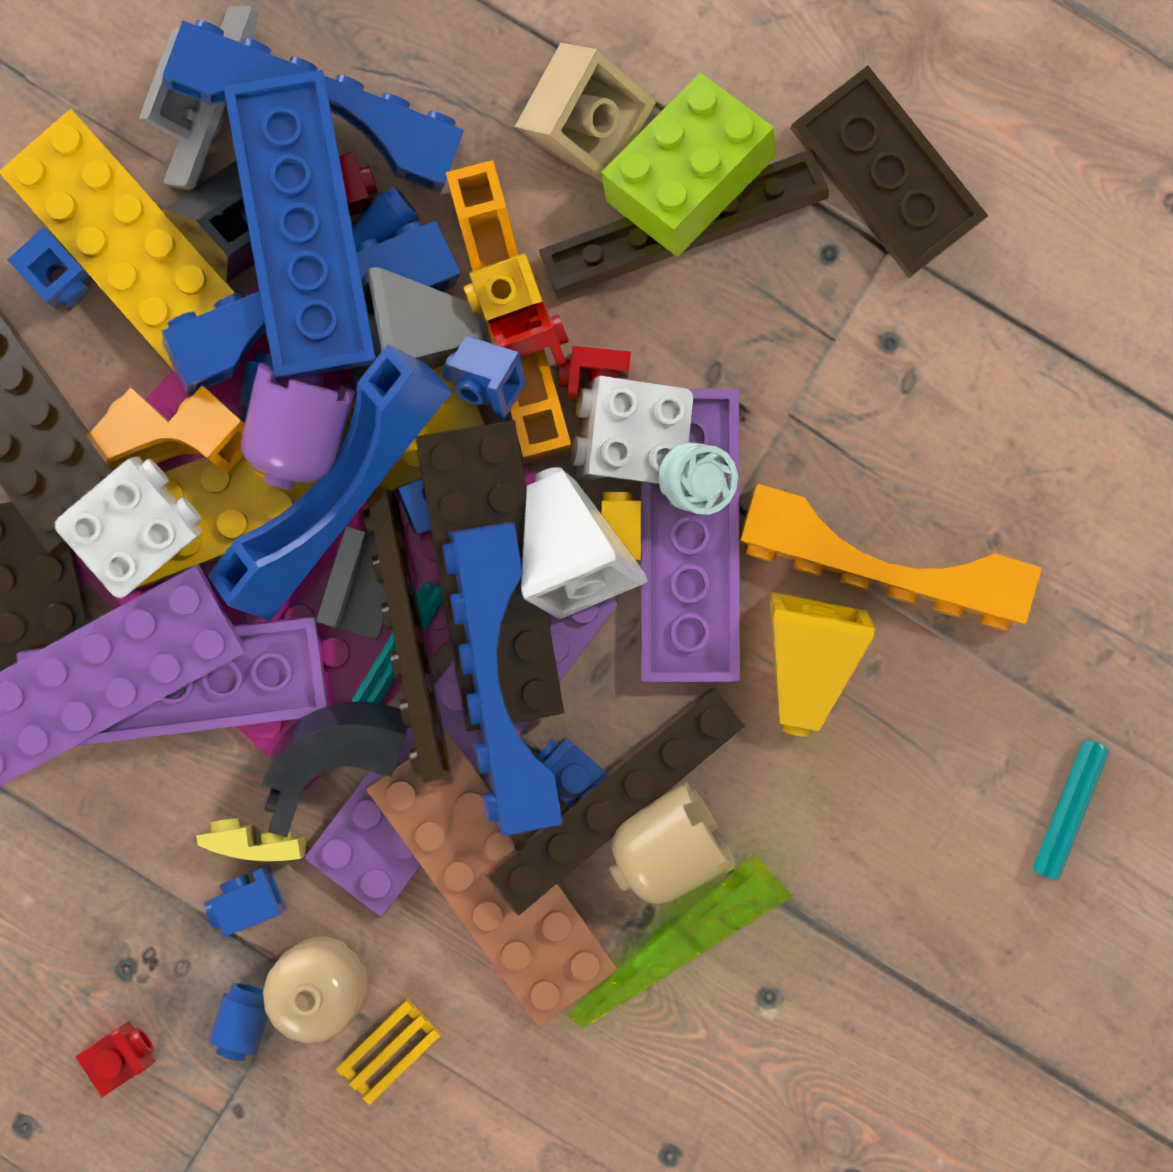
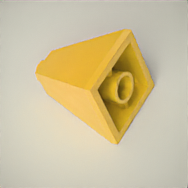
[770,592,875,737]

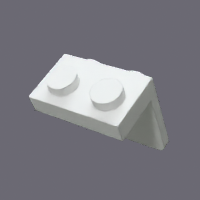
[571,376,693,484]
[55,456,203,598]

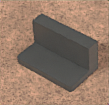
[316,526,387,639]

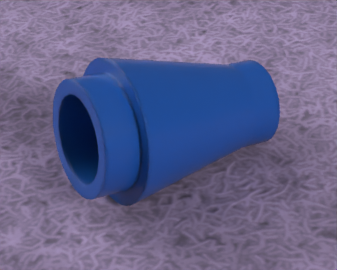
[352,186,419,246]

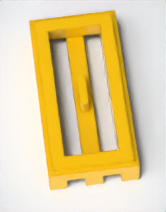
[335,998,442,1105]

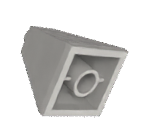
[351,268,488,393]

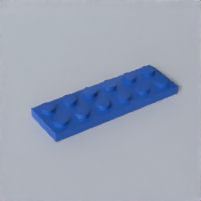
[224,70,376,381]

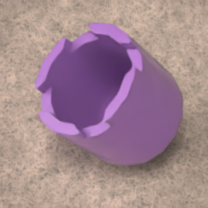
[241,364,356,489]

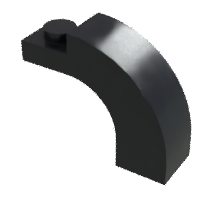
[262,702,407,837]

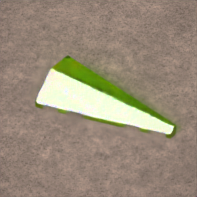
[569,852,793,1029]

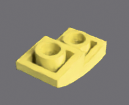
[196,818,307,861]

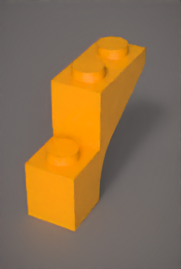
[90,386,245,473]

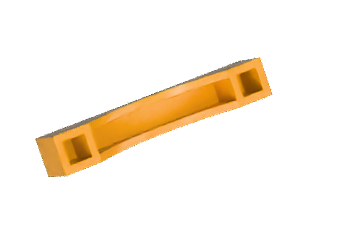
[446,160,571,464]
[739,484,1042,632]

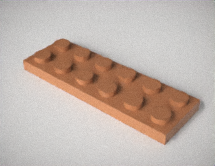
[366,729,618,1028]

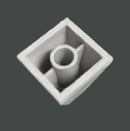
[521,467,648,619]

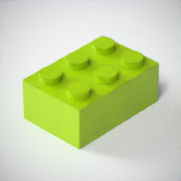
[601,72,775,257]

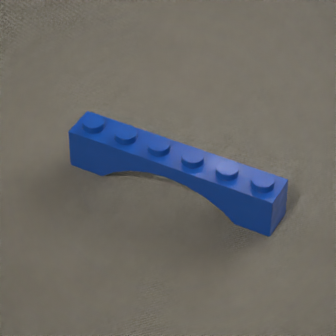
[162,20,464,193]
[162,221,461,397]
[207,344,452,621]
[442,522,562,836]

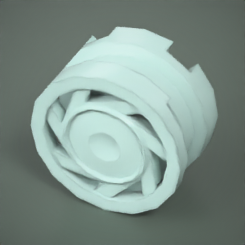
[658,442,738,515]

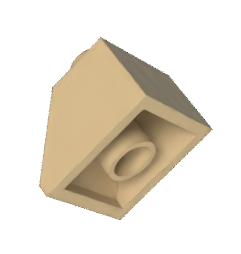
[515,43,656,182]

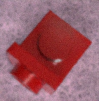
[488,299,569,366]
[559,346,631,400]
[75,1021,156,1098]

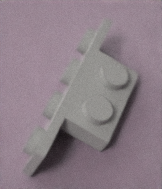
[139,5,259,190]

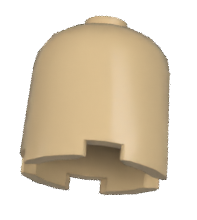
[609,781,736,905]
[263,936,369,1043]

